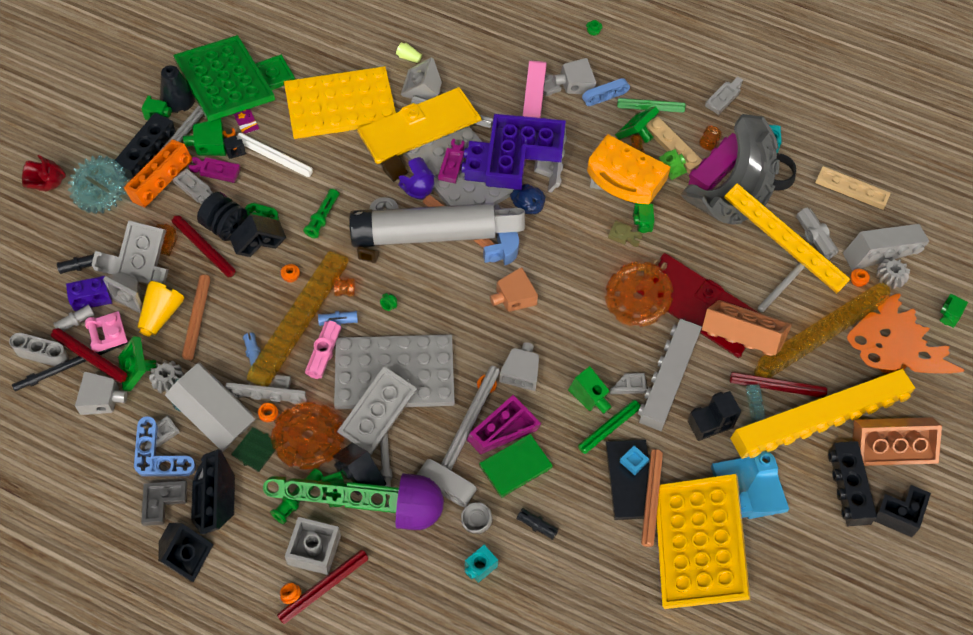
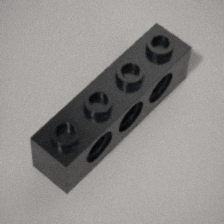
[113,113,176,180]
[828,441,877,527]

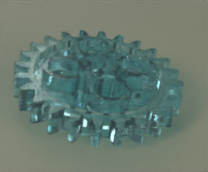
[68,155,128,214]

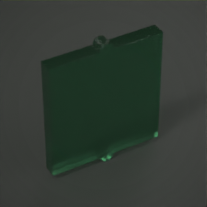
[231,427,280,472]

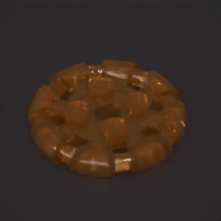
[605,262,673,327]
[271,402,344,470]

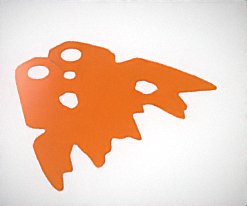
[847,294,964,373]

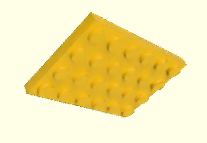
[284,66,396,139]
[657,474,750,609]

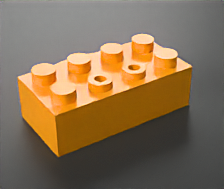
[587,134,670,204]

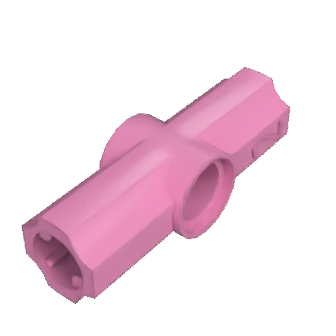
[305,321,341,379]

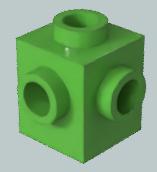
[659,149,687,180]

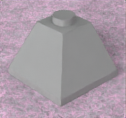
[400,57,442,100]
[103,272,143,314]

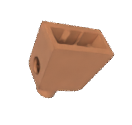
[490,267,538,312]

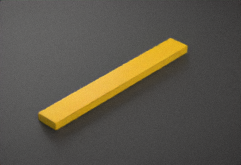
[724,183,850,294]

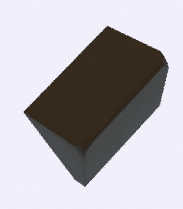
[383,155,408,182]
[357,247,379,263]

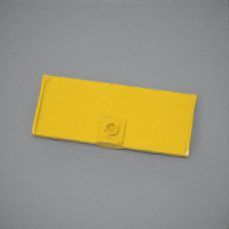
[357,87,481,164]

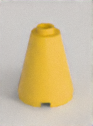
[137,281,185,337]

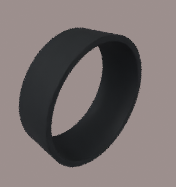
[773,153,796,191]

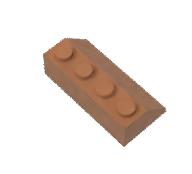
[702,300,792,356]
[853,417,942,466]

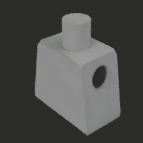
[553,58,596,94]
[499,343,539,391]
[75,372,128,415]

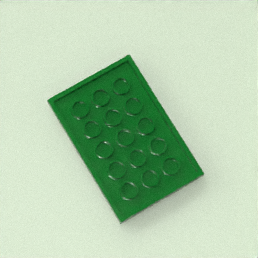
[173,35,275,122]

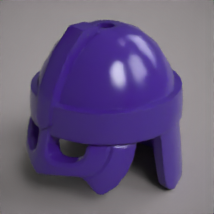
[398,157,435,200]

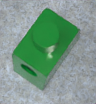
[183,118,226,156]
[568,366,612,414]

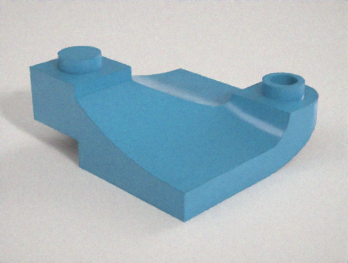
[711,451,789,519]

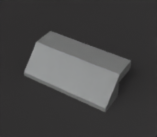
[165,362,257,452]

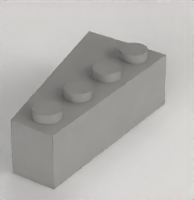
[843,224,929,271]

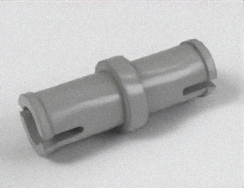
[53,304,95,331]

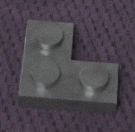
[141,481,187,526]

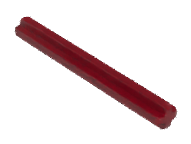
[172,215,236,278]
[51,328,128,383]
[729,372,827,398]
[277,550,368,624]

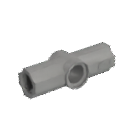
[796,207,839,260]

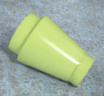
[396,42,422,63]

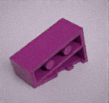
[467,395,541,455]

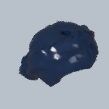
[510,184,546,214]

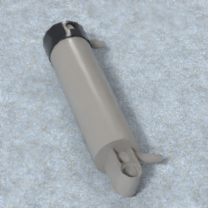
[349,203,525,248]

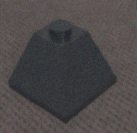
[158,523,214,582]

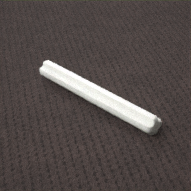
[236,133,313,177]

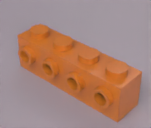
[123,139,192,208]

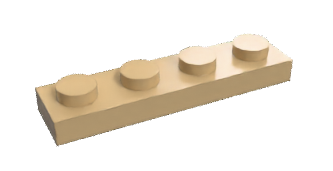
[645,116,702,174]
[815,166,891,210]

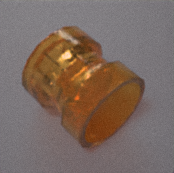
[699,126,722,151]
[334,278,355,297]

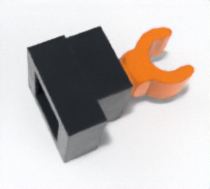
[223,128,246,159]

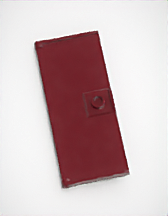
[634,253,761,359]

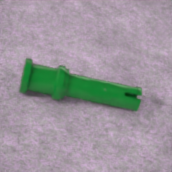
[303,189,340,238]
[270,468,324,524]

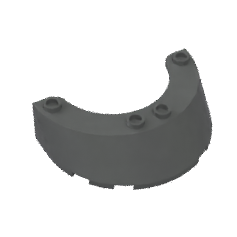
[681,114,780,224]

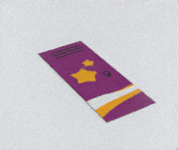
[234,109,259,134]

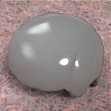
[461,502,493,534]

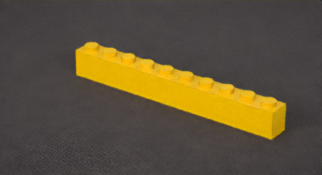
[730,369,915,459]

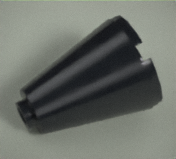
[160,65,195,113]

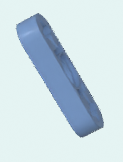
[582,78,630,106]

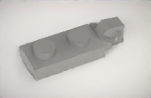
[705,77,743,115]
[173,169,213,204]

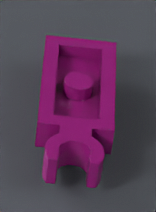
[438,139,465,184]
[188,157,240,183]

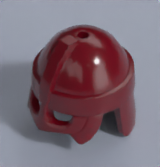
[22,155,66,192]

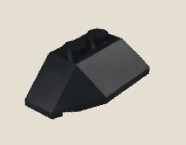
[191,449,235,534]

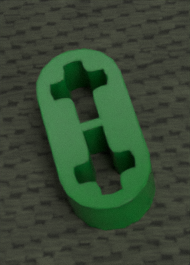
[245,203,279,220]

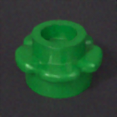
[586,20,603,36]
[380,293,397,311]

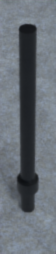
[12,342,128,391]

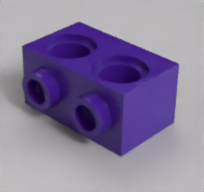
[461,141,490,183]
[66,276,112,311]

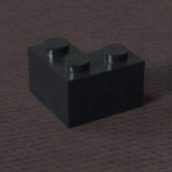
[229,214,286,257]
[688,391,741,441]
[332,442,387,496]
[875,485,931,537]

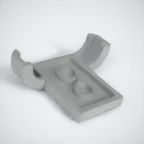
[92,220,169,284]

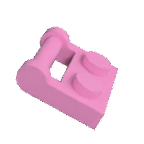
[85,311,128,352]

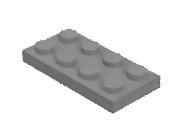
[337,366,417,455]

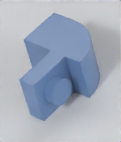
[483,232,519,265]

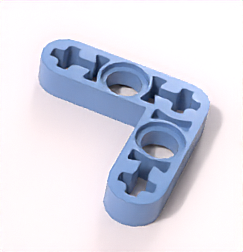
[134,416,196,476]

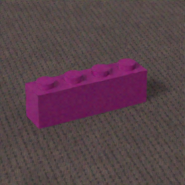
[688,133,738,190]

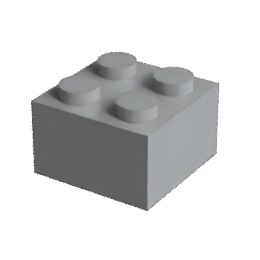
[285,517,341,575]

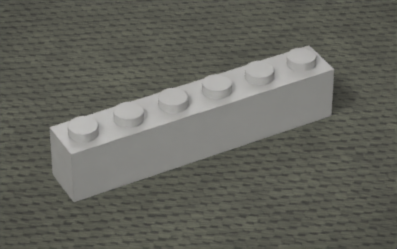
[638,319,702,431]

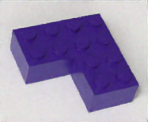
[485,114,566,190]

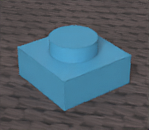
[620,446,649,475]

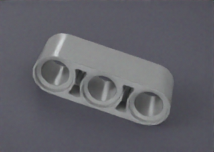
[9,333,69,366]
[416,459,477,507]

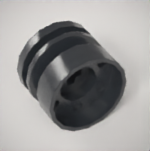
[197,192,248,241]

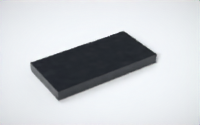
[605,440,649,520]

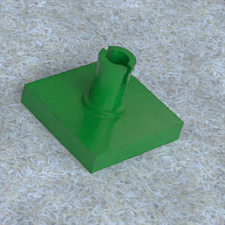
[615,106,659,143]
[118,336,157,391]

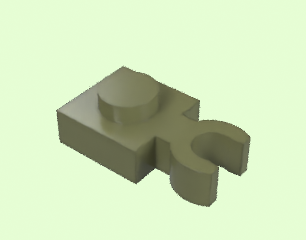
[608,221,643,247]

